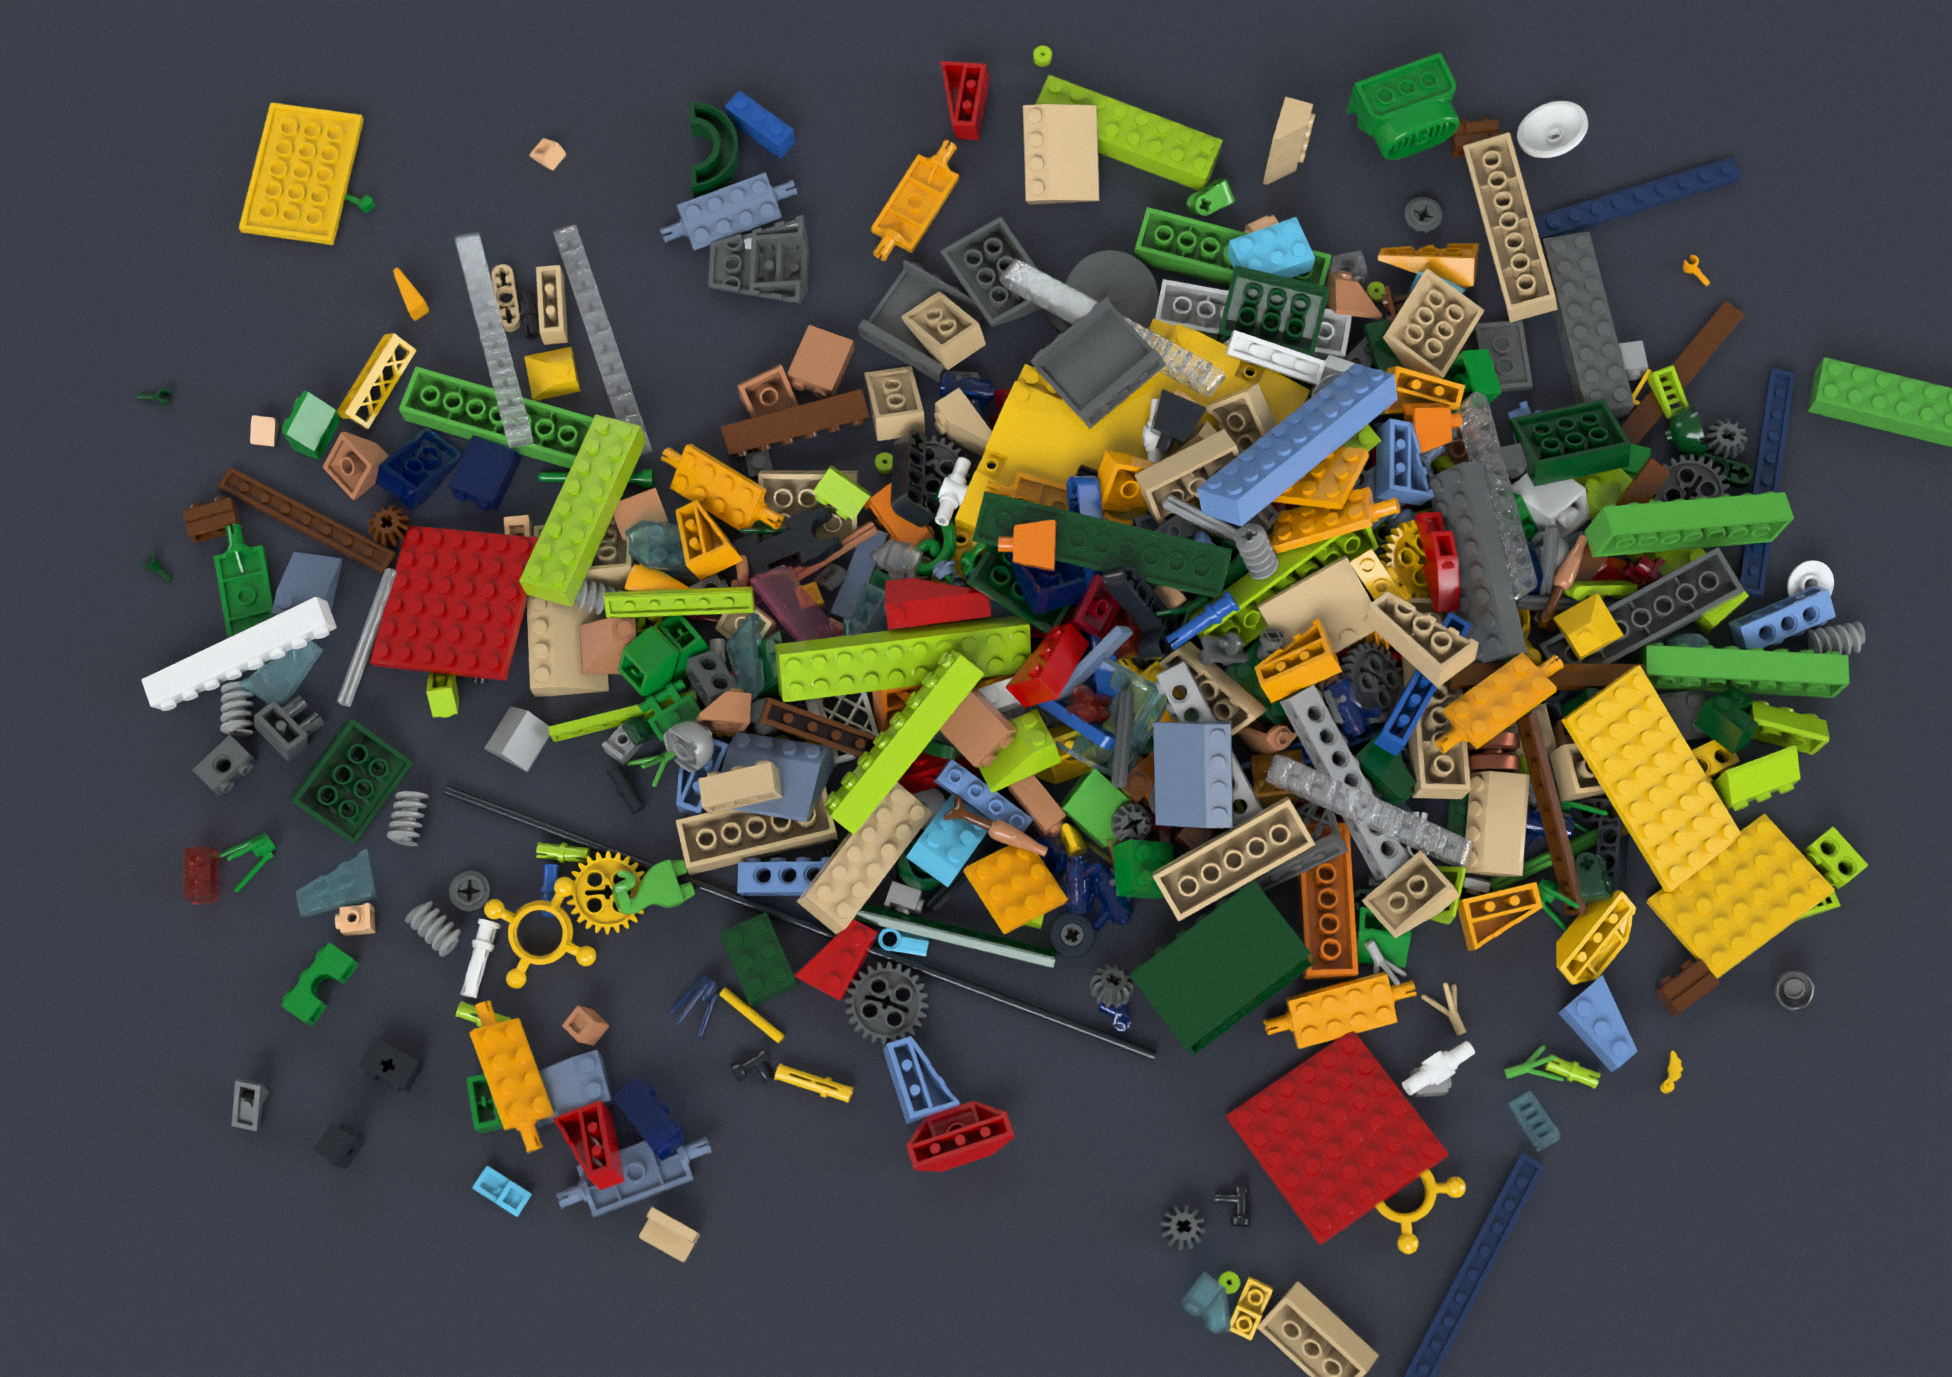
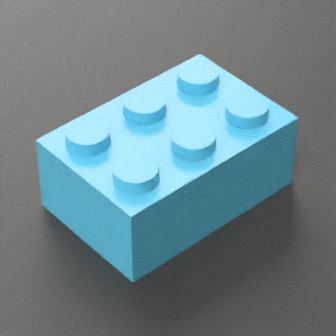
[1227,217,1315,278]
[906,794,989,887]

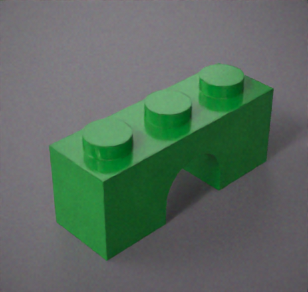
[281,942,359,1027]

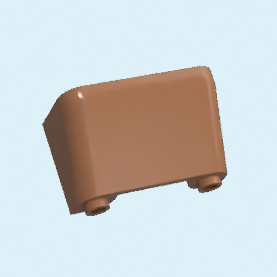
[1237,673,1341,755]

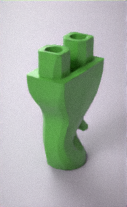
[612,859,695,915]

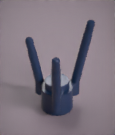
[670,976,719,1038]

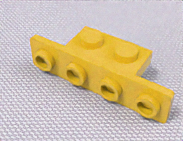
[1350,548,1412,604]

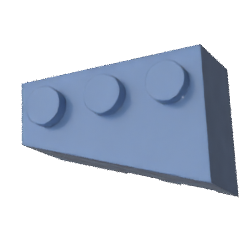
[1376,419,1434,506]
[676,738,729,816]
[1559,975,1637,1072]
[883,1036,960,1124]

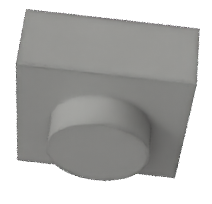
[1463,874,1491,895]

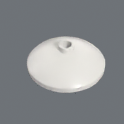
[1517,101,1588,158]

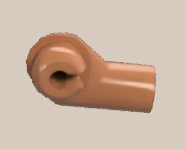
[731,555,749,587]

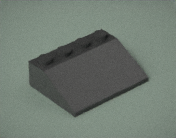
[940,217,1052,327]

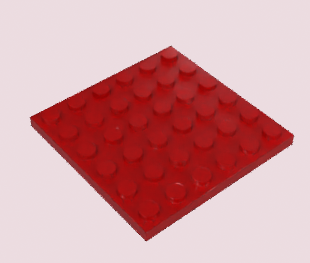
[370,525,539,681]
[1226,1031,1449,1246]

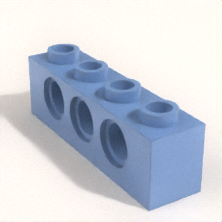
[1728,586,1836,650]
[933,759,1033,833]
[737,857,830,896]

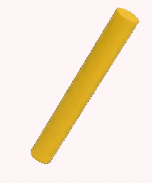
[719,987,785,1043]

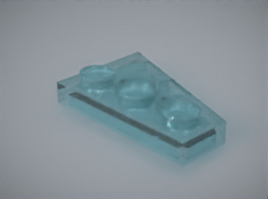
[725,613,764,702]
[239,641,323,707]
[296,849,377,918]

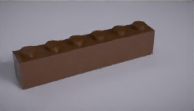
[721,389,869,458]
[758,698,876,758]

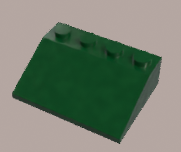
[1217,265,1330,357]
[1510,399,1631,487]
[966,545,1077,635]
[287,718,414,845]

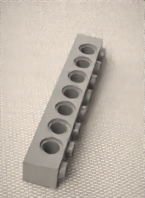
[1155,660,1263,826]
[1279,684,1409,880]

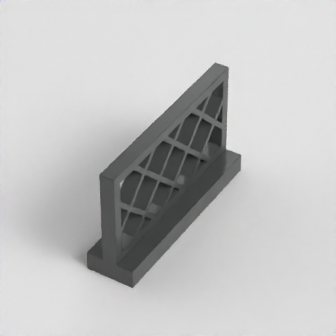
[1248,794,1348,892]

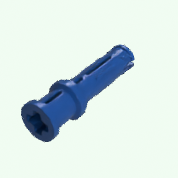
[1166,591,1240,650]

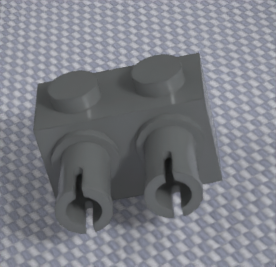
[254,695,324,762]

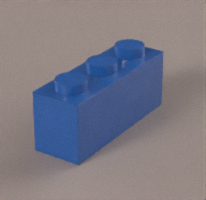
[724,90,795,159]

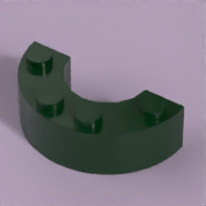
[690,102,740,198]

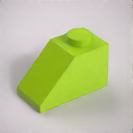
[426,672,459,718]

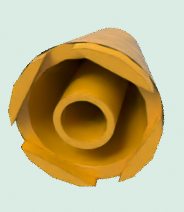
[624,560,691,591]

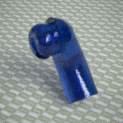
[1099,1002,1130,1033]

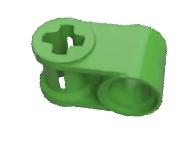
[1187,178,1235,216]

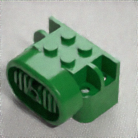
[1347,52,1460,160]

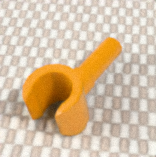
[1683,255,1710,286]

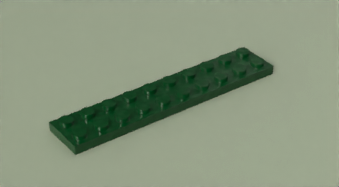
[972,491,1232,599]

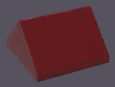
[1069,575,1121,640]

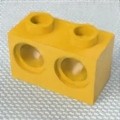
[1691,740,1740,782]

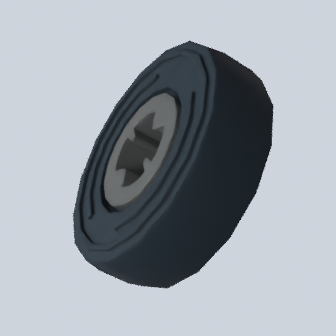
[1049,913,1095,959]

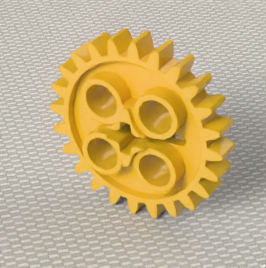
[1379,520,1431,598]
[567,851,645,935]

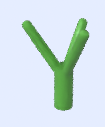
[627,750,677,787]
[1504,1045,1564,1081]

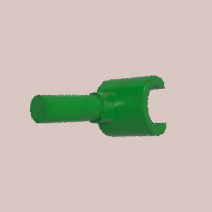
[345,194,376,213]

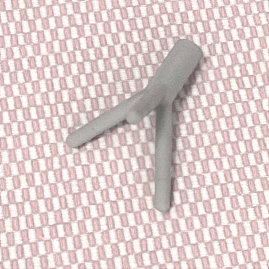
[1365,940,1406,985]

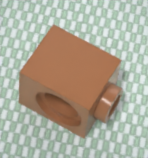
[562,1005,610,1046]

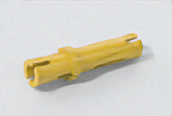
[774,1064,854,1103]

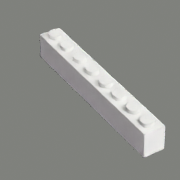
[141,597,337,711]

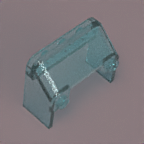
[1056,656,1170,777]

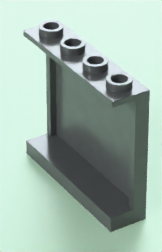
[858,260,984,383]
[1031,297,1166,430]

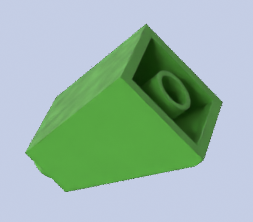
[1058,768,1133,848]

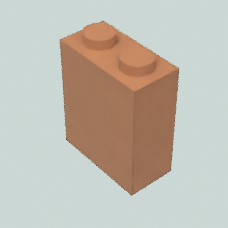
[787,325,854,399]
[940,688,1017,767]
[1008,775,1066,842]

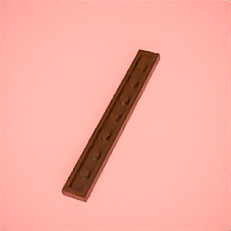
[1621,301,1745,445]
[1530,458,1670,633]
[217,467,398,575]
[1449,663,1647,690]
[1516,713,1587,915]

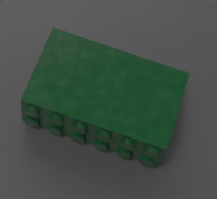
[1130,880,1316,1057]

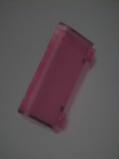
[749,565,844,642]

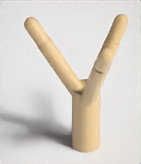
[1421,982,1466,1036]

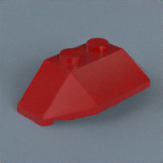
[906,1101,1015,1172]

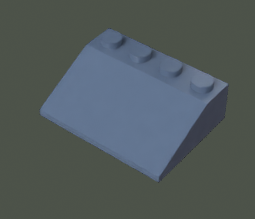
[1153,721,1233,828]
[721,732,834,822]

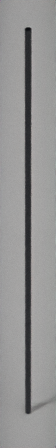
[443,785,1157,1061]

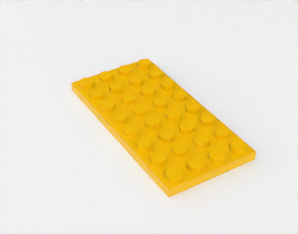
[1561,665,1742,892]

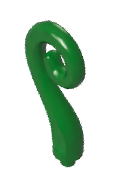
[910,486,957,576]

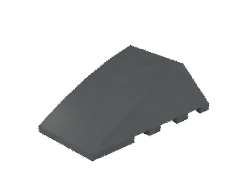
[708,215,809,304]

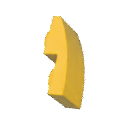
[1227,1276,1273,1340]

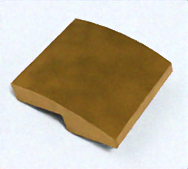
[1251,749,1307,804]

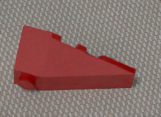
[885,578,992,630]

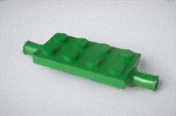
[214,524,274,664]

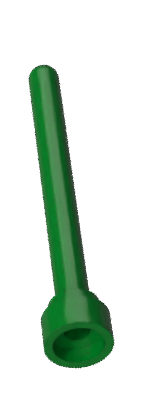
[538,469,655,488]

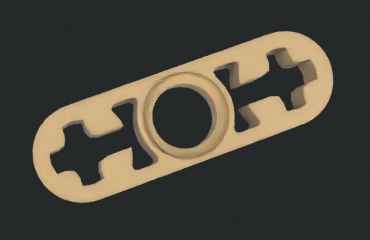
[492,264,522,332]

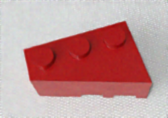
[941,61,990,140]
[1005,623,1089,708]
[795,920,880,1001]
[552,1100,625,1190]

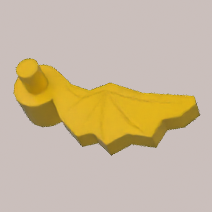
[1632,369,1652,406]
[1660,1051,1683,1094]

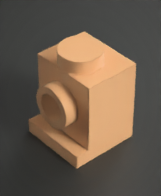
[504,515,533,537]
[335,903,376,936]

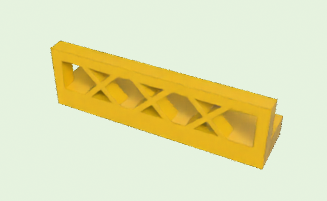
[337,333,416,430]

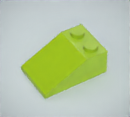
[978,709,1061,793]

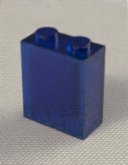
[448,435,521,511]

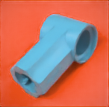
[878,928,929,956]

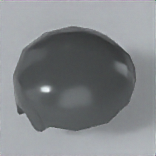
[1774,971,1815,1011]

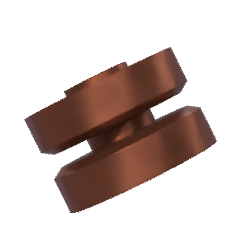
[1467,732,1520,773]

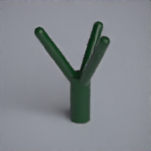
[740,520,786,536]
[1155,595,1209,641]

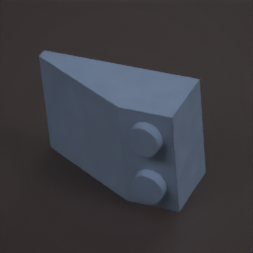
[272,552,343,616]
[537,1050,614,1127]

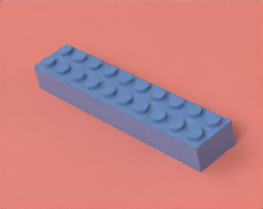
[1197,364,1398,527]

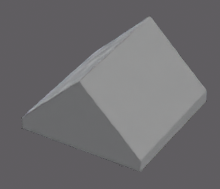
[484,706,550,773]

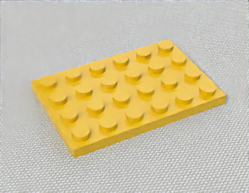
[239,103,364,245]
[1646,814,1835,979]

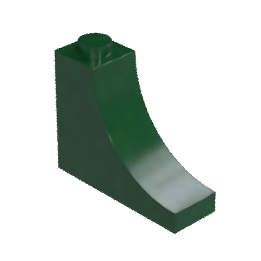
[1355,731,1417,806]

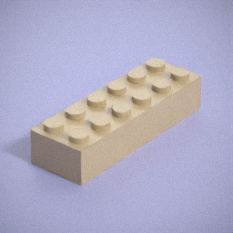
[796,783,933,934]
[676,787,838,875]
[1153,796,1315,921]

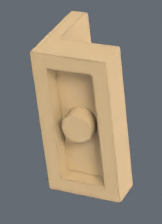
[639,1207,700,1262]

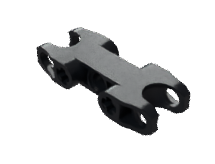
[728,507,844,590]

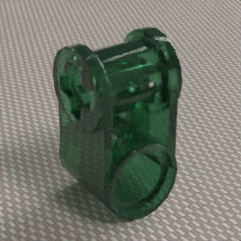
[1576,852,1613,904]

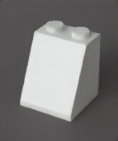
[1508,473,1590,540]

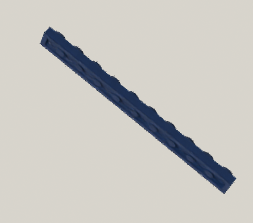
[1533,157,1742,242]
[1738,368,1795,599]
[1403,1153,1545,1377]

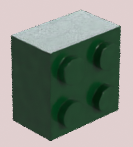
[747,630,803,699]

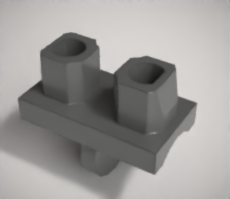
[1199,632,1249,666]

